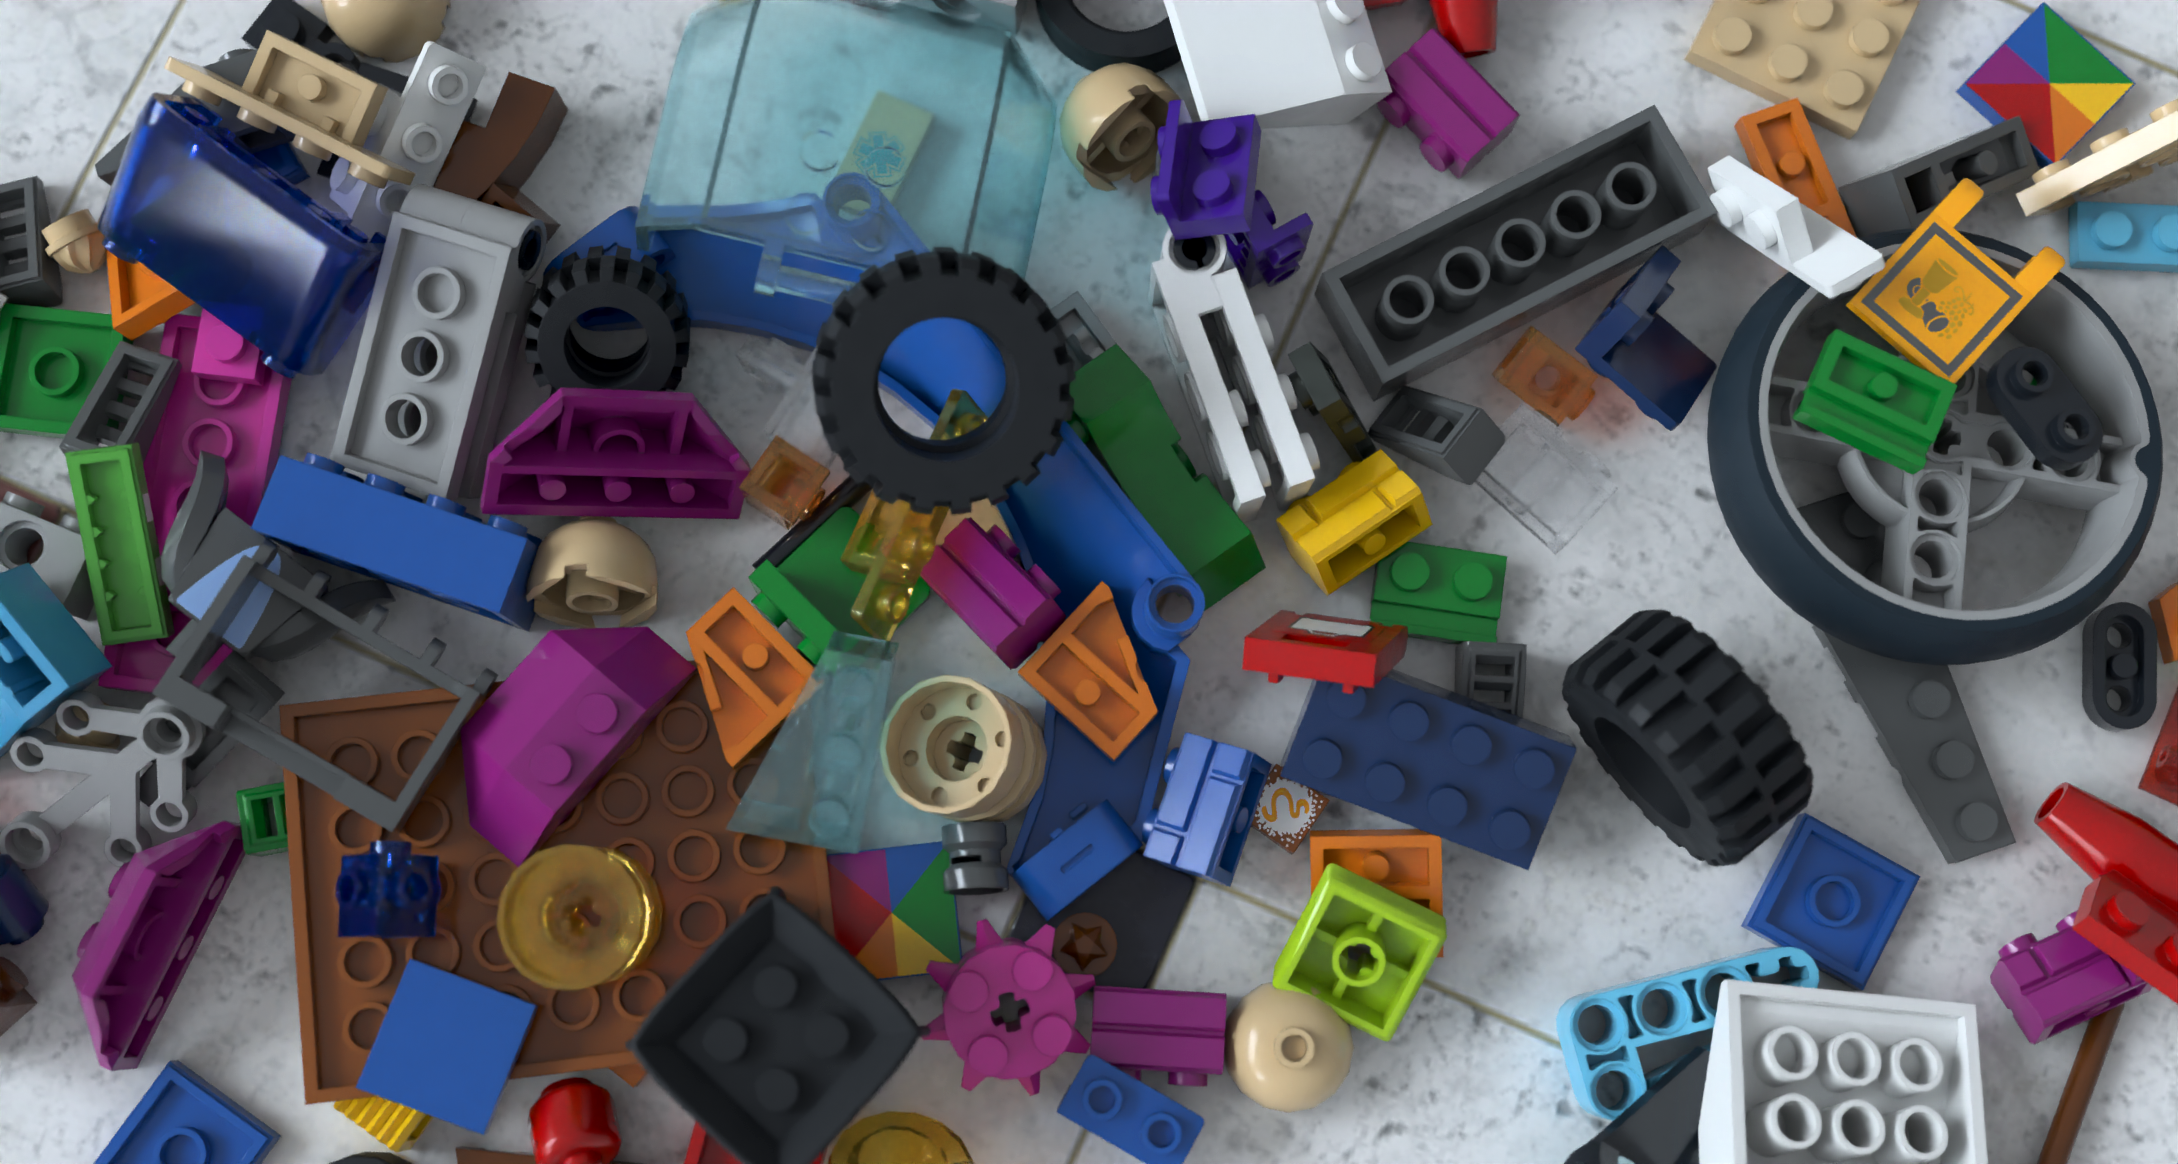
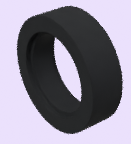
[1035,0,1181,73]

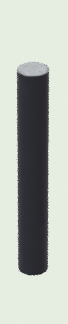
[752,476,873,569]

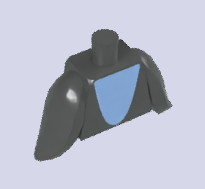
[161,450,396,669]

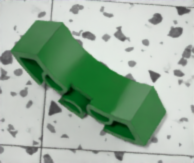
[1065,344,1266,611]

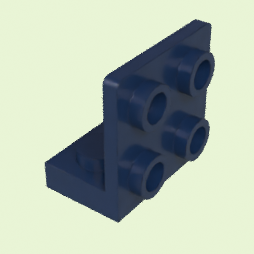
[1575,245,1717,431]

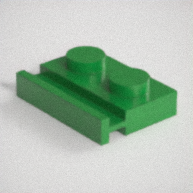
[1792,329,1958,475]
[1369,541,1507,645]

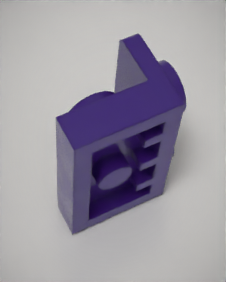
[1150,99,1262,240]
[1223,190,1313,289]

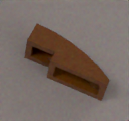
[434,72,568,201]

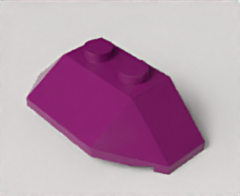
[480,387,751,519]
[461,627,697,869]
[72,821,246,1071]

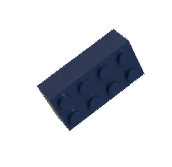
[1280,669,1577,870]

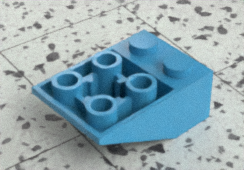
[0,563,112,758]

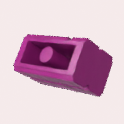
[1377,28,1520,179]
[915,517,1066,670]
[1990,910,2153,1045]
[1090,986,1227,1087]

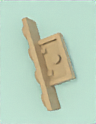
[164,30,415,189]

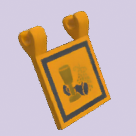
[1845,178,2065,383]

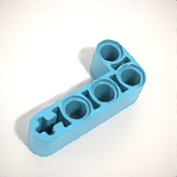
[1556,947,1819,1121]

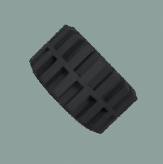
[524,245,690,397]

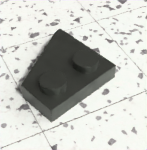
[1288,342,1378,462]

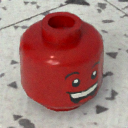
[528,1077,622,1164]

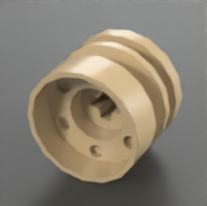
[879,675,1047,823]

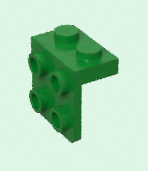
[748,507,930,681]

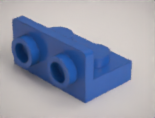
[1056,1054,1204,1164]

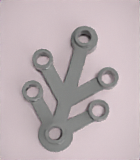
[0,691,206,870]

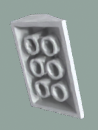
[1164,0,1392,129]
[1698,980,1988,1164]

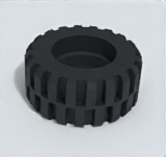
[812,247,1076,515]
[1562,609,1813,867]

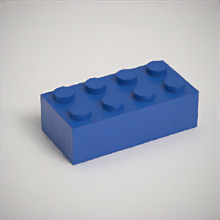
[251,452,542,632]

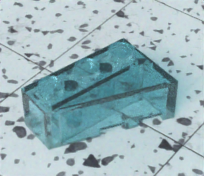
[725,631,899,854]

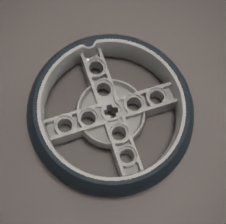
[1707,229,2163,665]

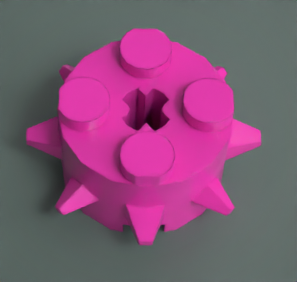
[922,919,1096,1096]

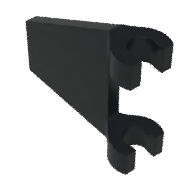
[1564,1046,1710,1164]

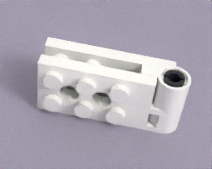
[1148,228,1320,524]

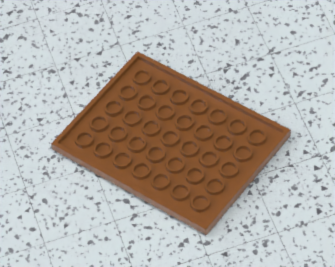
[279,649,835,1105]

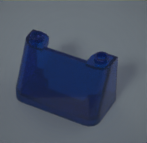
[97,92,387,379]

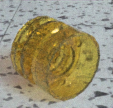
[497,844,663,991]

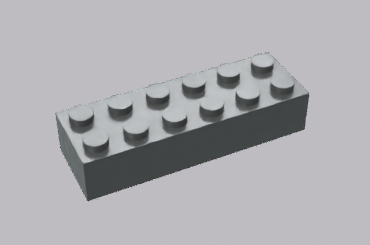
[1314,105,1718,401]

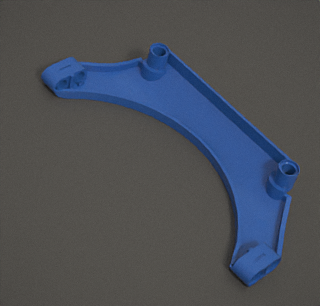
[543,173,1205,922]

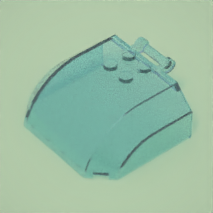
[635,0,1057,304]

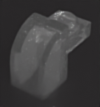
[736,335,838,475]

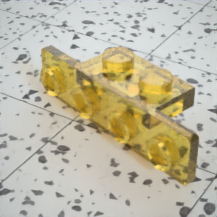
[840,388,988,643]

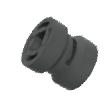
[941,821,1009,895]

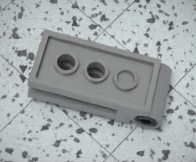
[330,184,547,500]

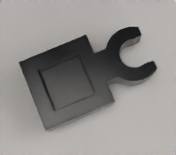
[241,0,361,71]

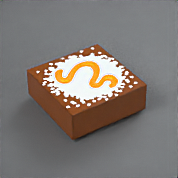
[1251,764,1330,855]

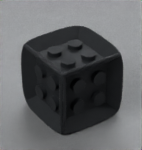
[625,886,930,1164]

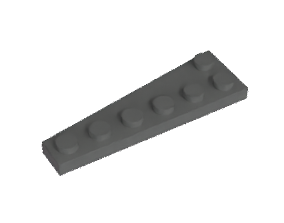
[1797,492,2016,864]

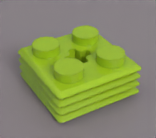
[1272,863,1447,1041]

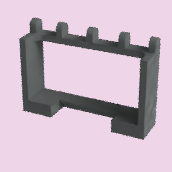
[152,539,498,833]

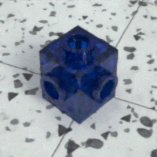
[335,841,441,939]

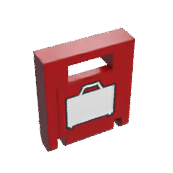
[1242,610,1408,694]

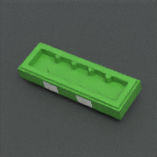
[65,442,175,646]

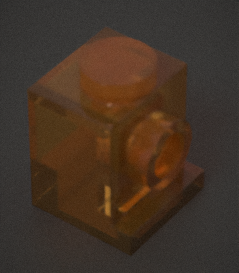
[1491,325,1598,427]
[739,435,830,531]

